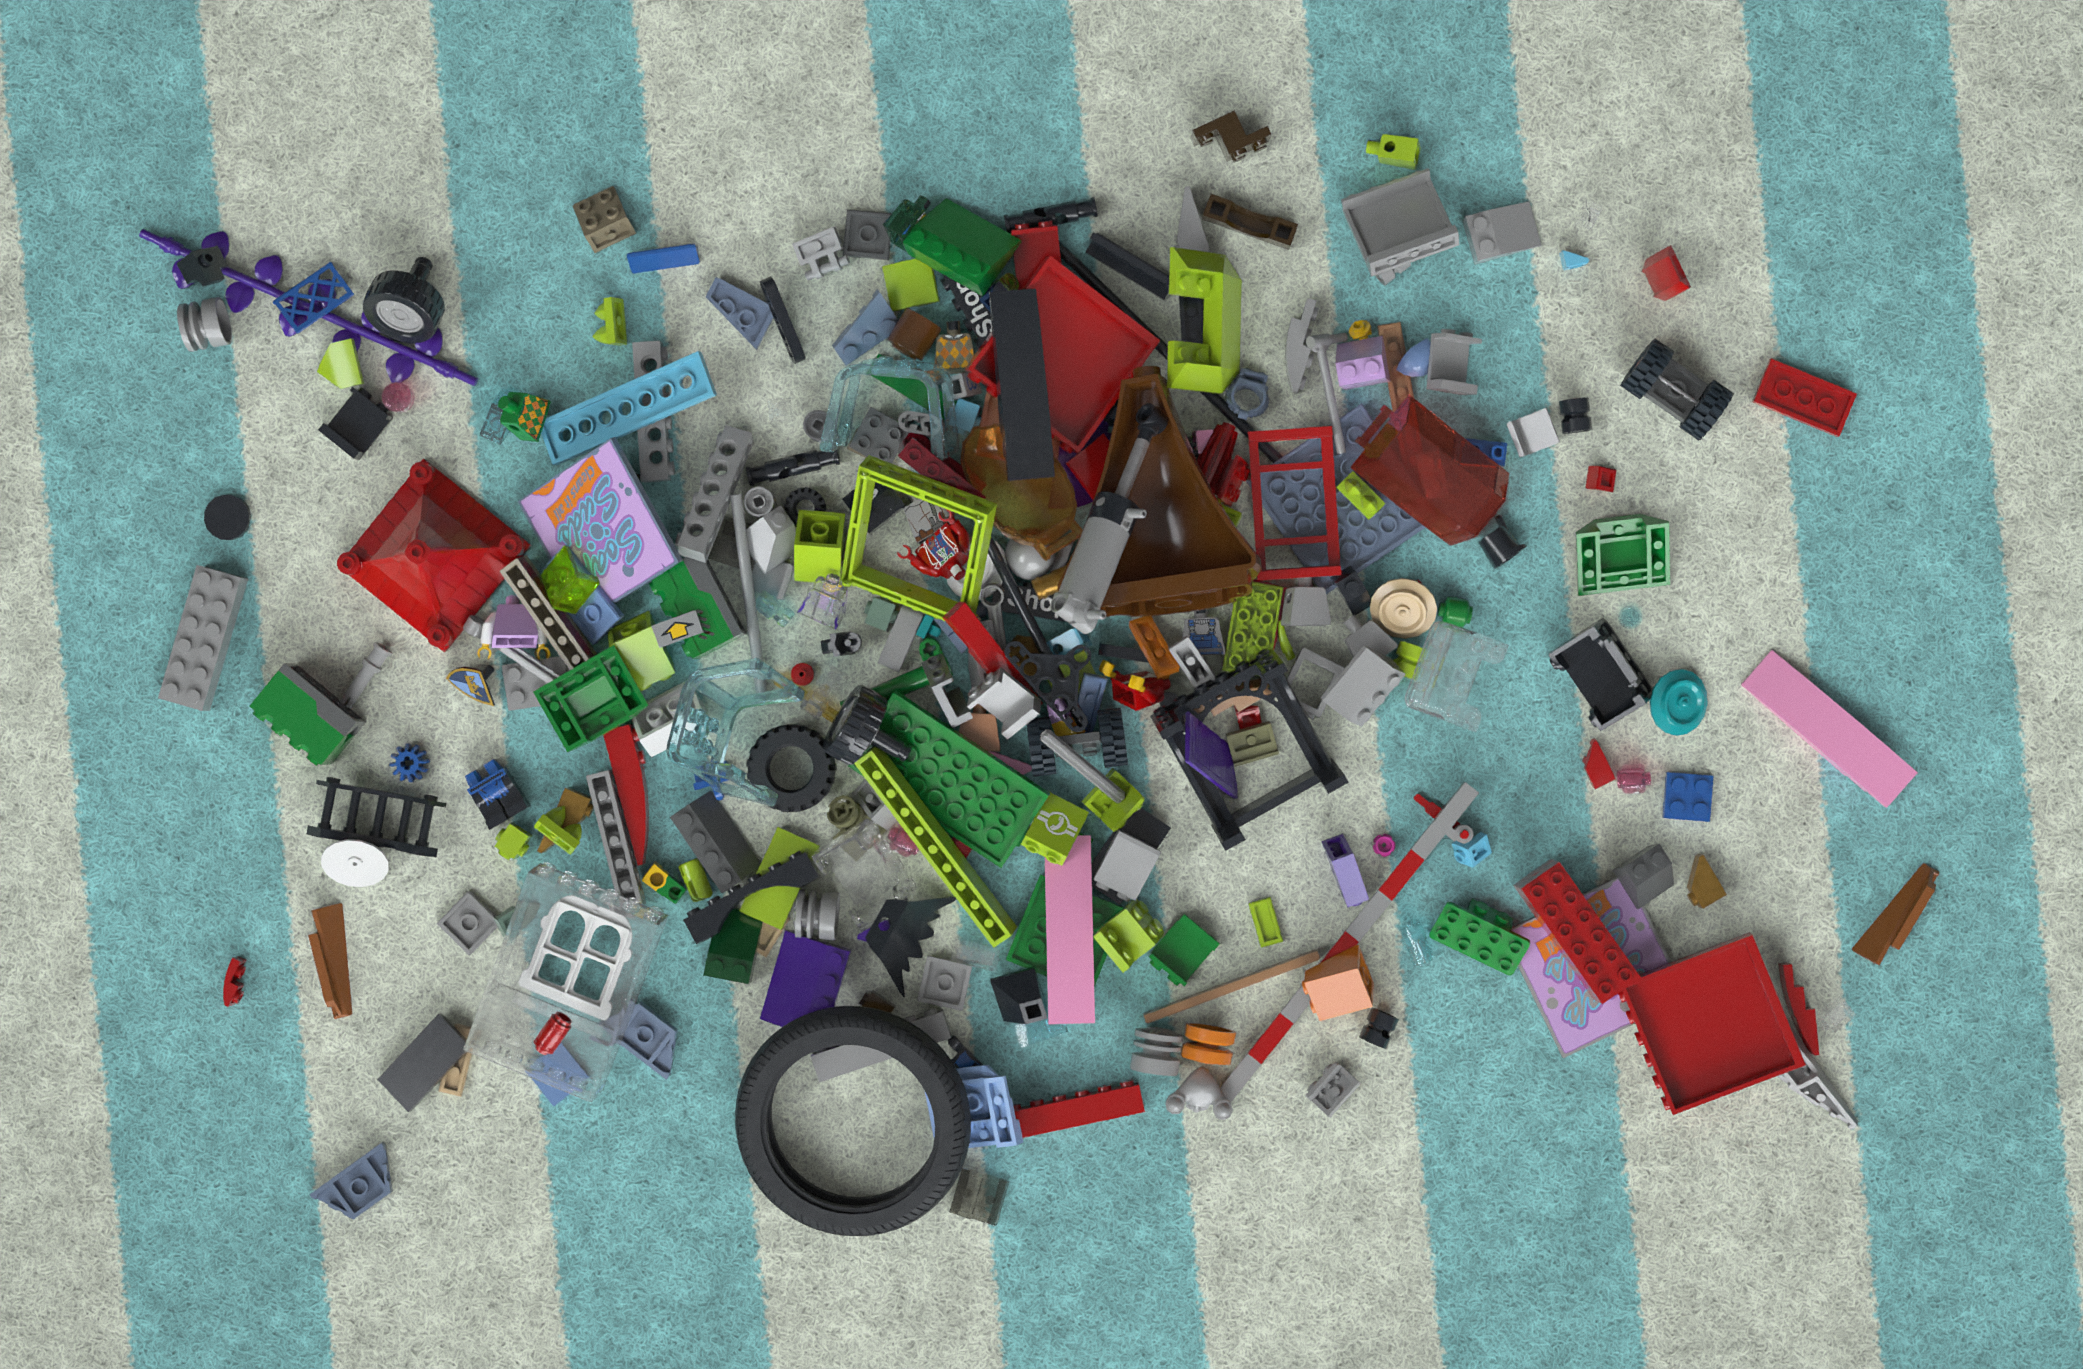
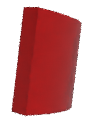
[1066,434,1110,500]

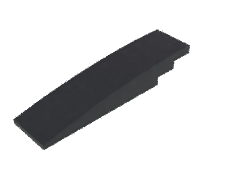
[989,289,1055,481]

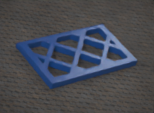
[272,262,354,334]

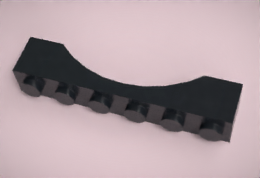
[683,851,821,944]

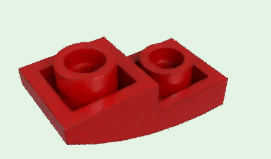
[223,956,246,1007]

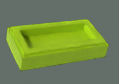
[1248,897,1283,948]

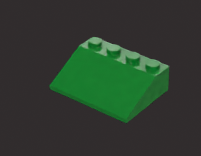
[903,198,1022,297]

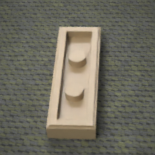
[439,1023,478,1097]

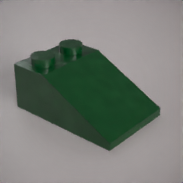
[703,908,763,984]

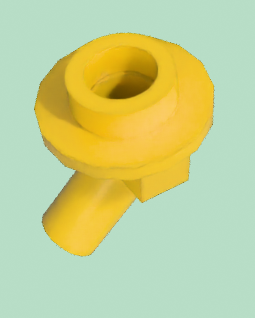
[1349,320,1372,340]

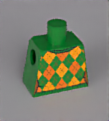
[498,392,551,442]

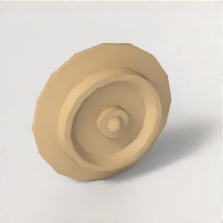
[1370,578,1437,639]

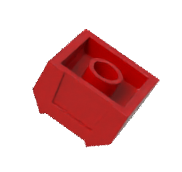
[1641,245,1691,301]

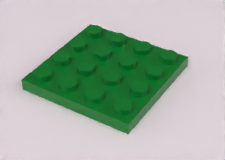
[1006,874,1124,987]

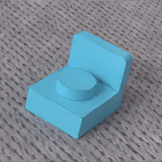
[1452,832,1492,868]

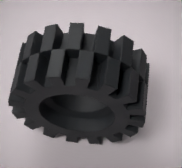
[784,487,827,527]

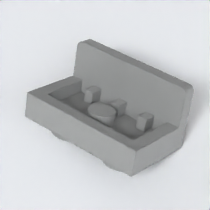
[1305,1062,1361,1118]

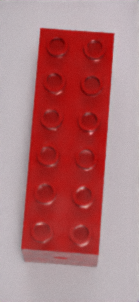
[1513,859,1641,1004]

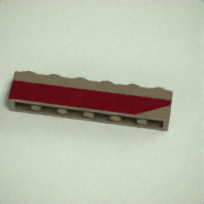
[500,555,597,670]

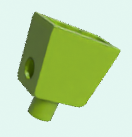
[1366,134,1421,170]

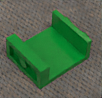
[1148,913,1220,987]

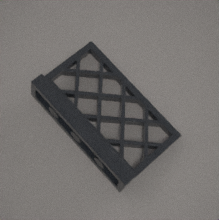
[1085,232,1169,300]

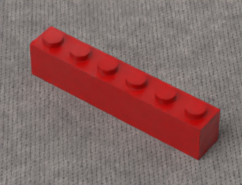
[1013,1080,1145,1138]

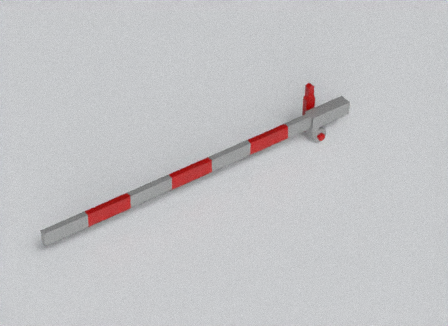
[1220,781,1479,1102]

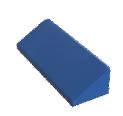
[627,243,700,274]

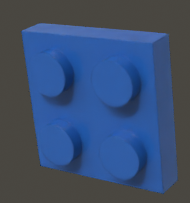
[1662,772,1714,822]

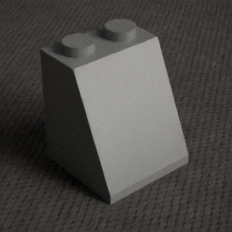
[1093,829,1161,902]

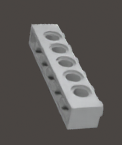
[632,341,675,483]
[675,425,754,563]
[586,770,646,911]

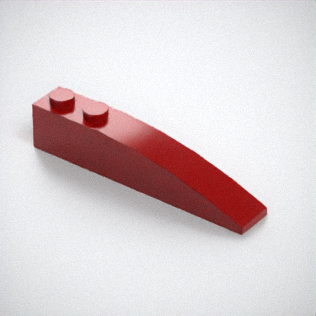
[603,724,649,866]

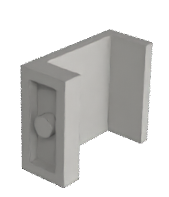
[1426,329,1482,395]
[967,667,1041,739]

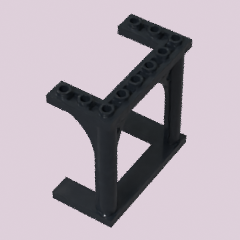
[1150,648,1349,851]

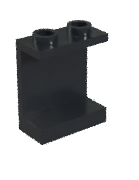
[318,387,393,460]

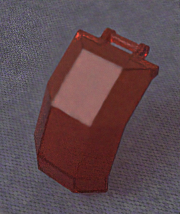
[1350,394,1510,546]

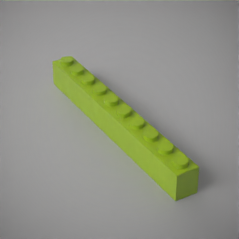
[854,746,1017,948]

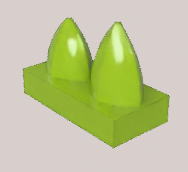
[592,297,627,346]
[1336,471,1386,520]
[534,806,582,855]

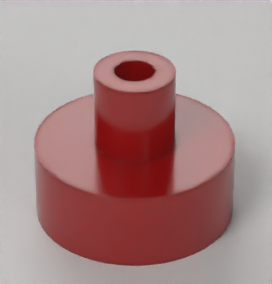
[791,663,815,686]

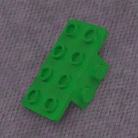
[1429,899,1530,976]

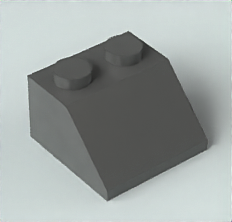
[1613,843,1674,909]

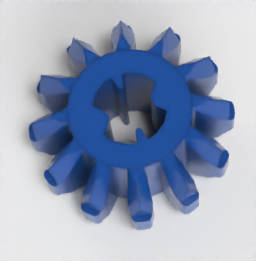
[389,743,430,782]

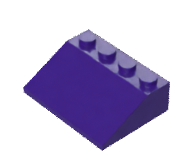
[760,930,852,1027]

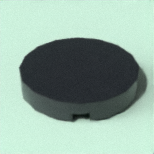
[204,495,251,540]

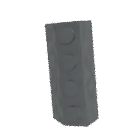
[670,790,761,893]

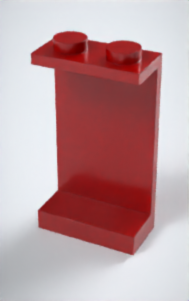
[1011,221,1061,290]

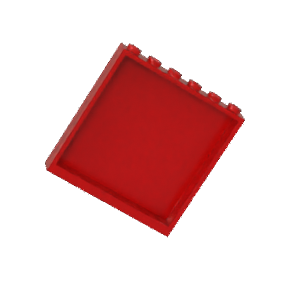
[964,256,1160,454]
[1618,932,1806,1115]

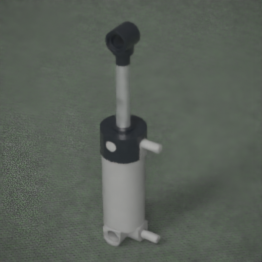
[1050,403,1168,634]

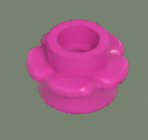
[1373,834,1396,857]

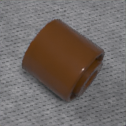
[888,308,942,361]

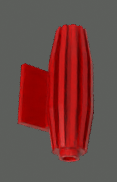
[1197,422,1250,507]

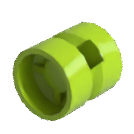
[1393,641,1428,681]

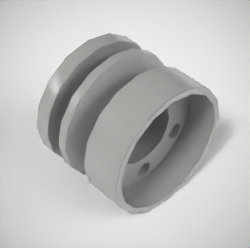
[177,297,232,352]
[793,889,840,940]
[1130,1027,1183,1076]

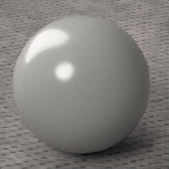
[1005,529,1056,580]

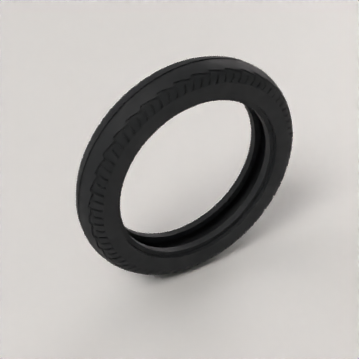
[735,1006,971,1236]

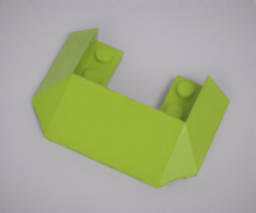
[1167,247,1242,394]

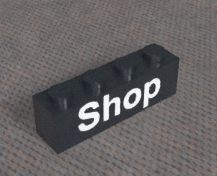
[940,274,992,350]
[992,582,1067,622]

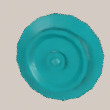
[1650,669,1708,736]

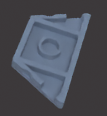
[596,1001,678,1080]
[309,1142,393,1220]

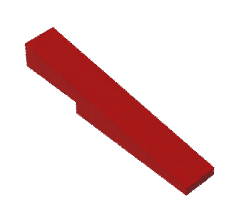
[942,602,1043,705]

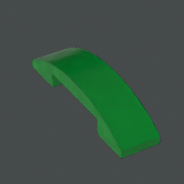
[867,354,957,421]

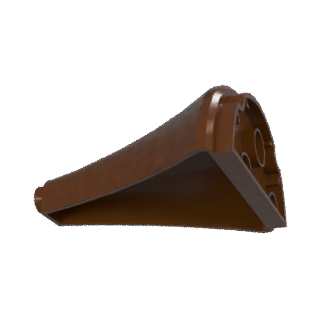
[1057,366,1261,617]

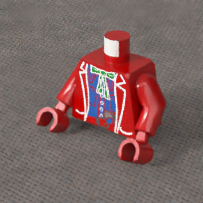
[897,509,969,580]

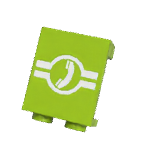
[1021,791,1089,866]

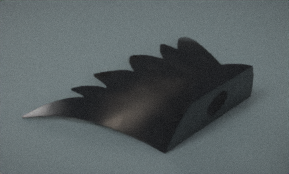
[865,897,957,998]

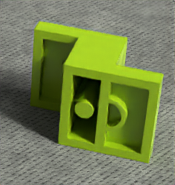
[1093,898,1165,973]

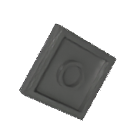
[843,209,893,260]

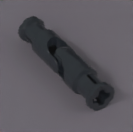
[1004,197,1098,234]
[746,445,840,487]

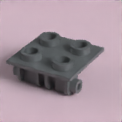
[849,407,909,464]

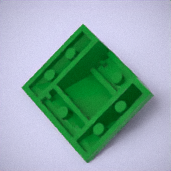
[1576,514,1670,596]
[533,645,649,752]

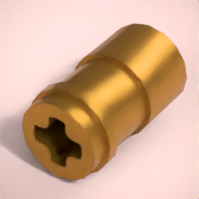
[1031,565,1067,600]

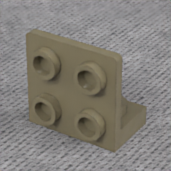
[573,186,636,253]

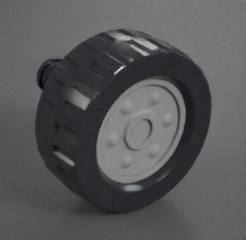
[363,257,445,343]
[823,685,912,765]

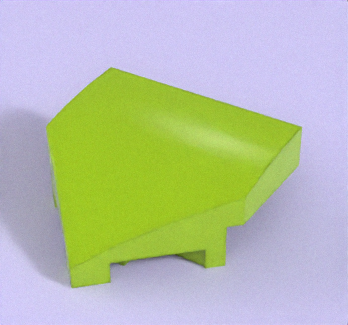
[317,339,364,389]

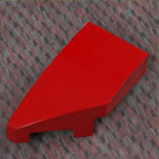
[1582,738,1615,790]

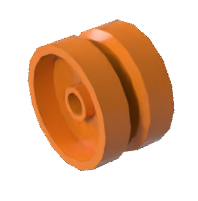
[1181,1023,1236,1065]

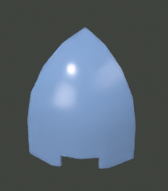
[1396,338,1431,377]

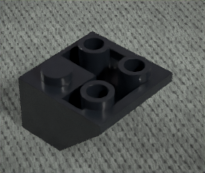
[990,967,1048,1025]

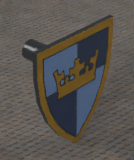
[446,665,495,706]

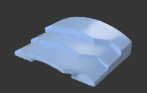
[925,1065,1023,1148]

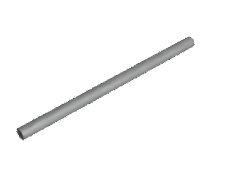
[730,494,768,701]

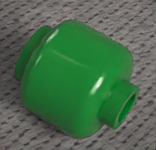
[1437,596,1473,628]

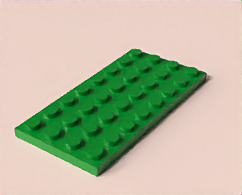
[848,691,1050,868]

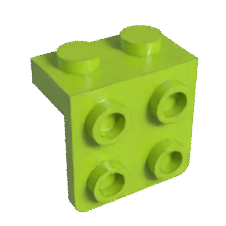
[1081,768,1145,832]

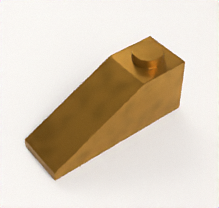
[537,787,594,853]

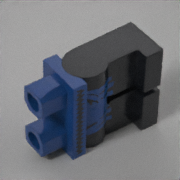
[465,759,531,830]

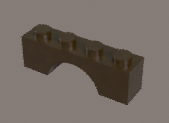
[1202,194,1298,250]

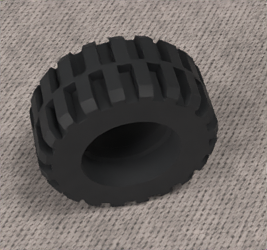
[746,724,837,813]

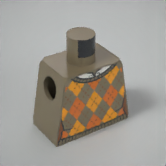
[934,321,975,375]

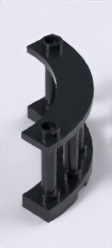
[306,777,447,858]

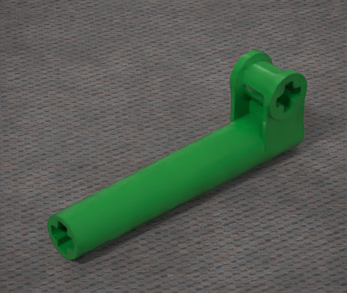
[840,638,953,706]

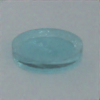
[1618,606,1642,629]

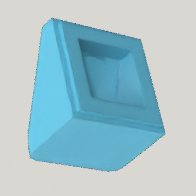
[1559,250,1589,271]

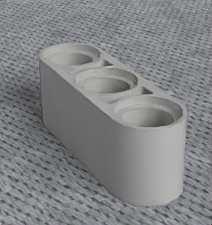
[878,605,925,672]

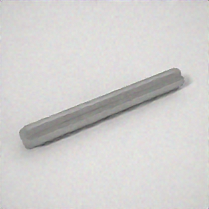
[1040,729,1125,803]

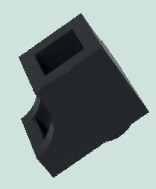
[176,246,228,286]

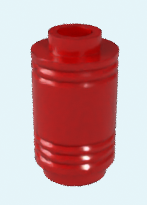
[533,1011,572,1055]

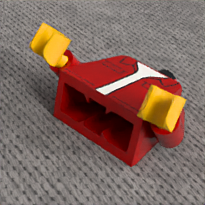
[1099,660,1171,711]

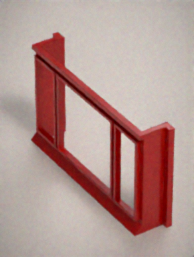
[1248,426,1342,581]

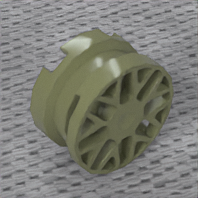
[827,795,864,832]

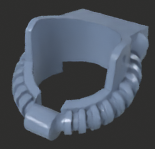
[1226,368,1269,420]

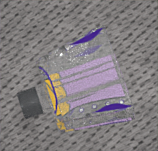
[797,573,848,630]

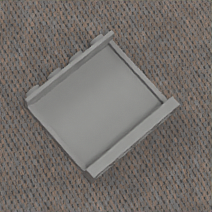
[1341,168,1459,277]

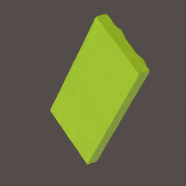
[1222,582,1283,677]
[739,827,820,930]

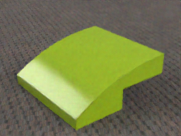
[882,259,940,312]

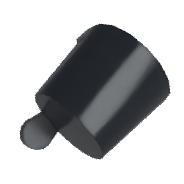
[1478,515,1527,570]

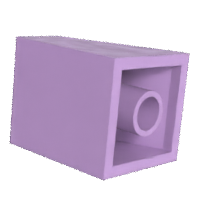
[1335,336,1391,390]

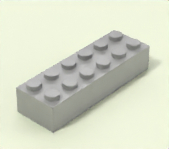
[158,565,248,711]

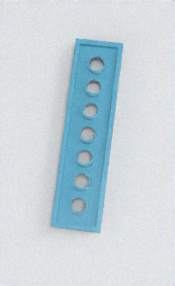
[541,351,717,466]

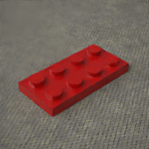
[1752,358,1857,437]

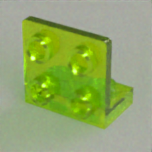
[541,545,600,614]

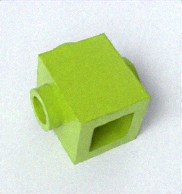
[494,822,533,860]

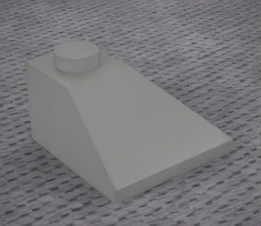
[746,505,796,574]

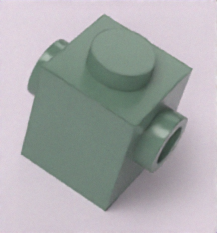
[864,596,899,631]

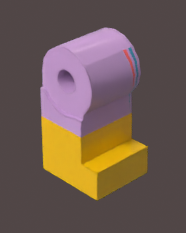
[1047,697,1086,736]

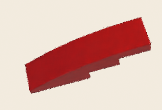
[1778,962,1820,1056]

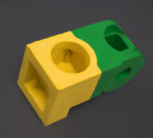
[642,861,687,904]

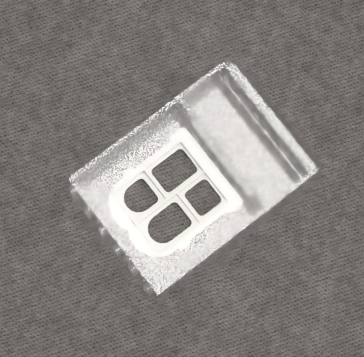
[463,862,669,1103]

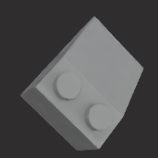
[1462,202,1542,265]

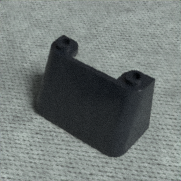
[1548,618,1653,732]

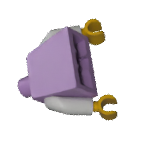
[477,595,550,660]

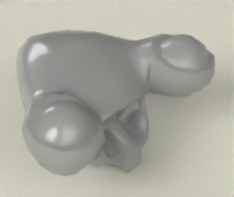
[1165,1066,1233,1120]

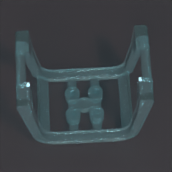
[819,356,960,461]
[666,658,805,806]

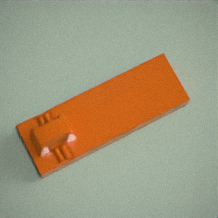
[1129,616,1180,680]

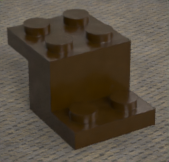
[1190,110,1271,163]

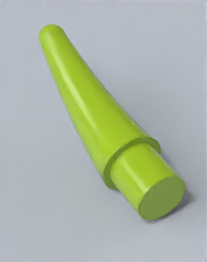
[1278,620,1296,661]

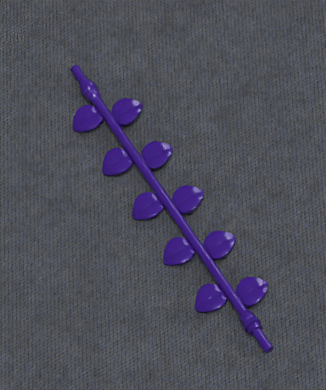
[139,229,478,386]

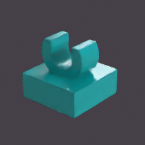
[916,614,942,639]

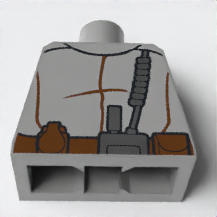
[903,493,950,544]

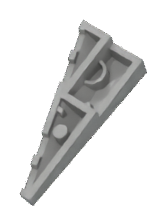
[1774,1027,1858,1129]

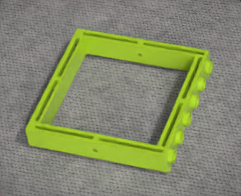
[841,455,997,621]

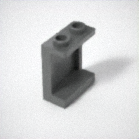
[921,653,973,728]

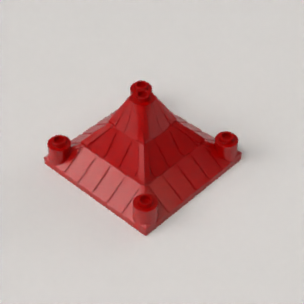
[337,458,532,653]

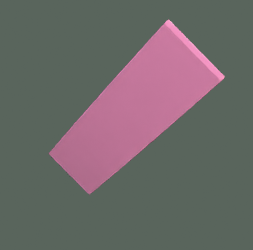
[1741,650,1918,808]
[1045,835,1095,1024]

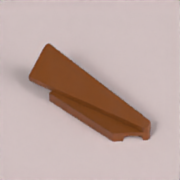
[1852,863,1940,965]
[308,903,353,1019]

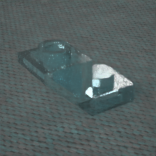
[480,388,511,445]

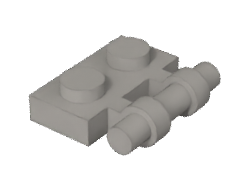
[792,227,850,281]

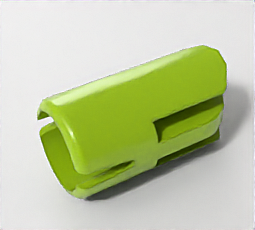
[678,858,713,902]

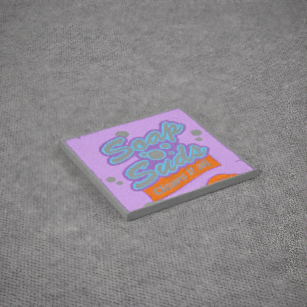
[1511,877,1671,1058]

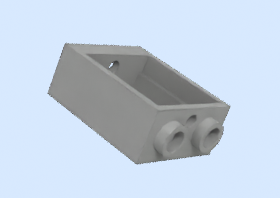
[1287,647,1345,719]

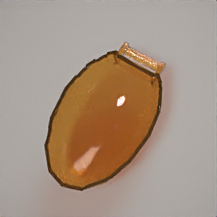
[960,423,1083,561]

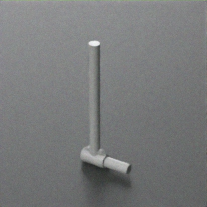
[1306,333,1348,454]

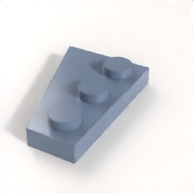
[706,277,774,350]
[832,289,898,366]

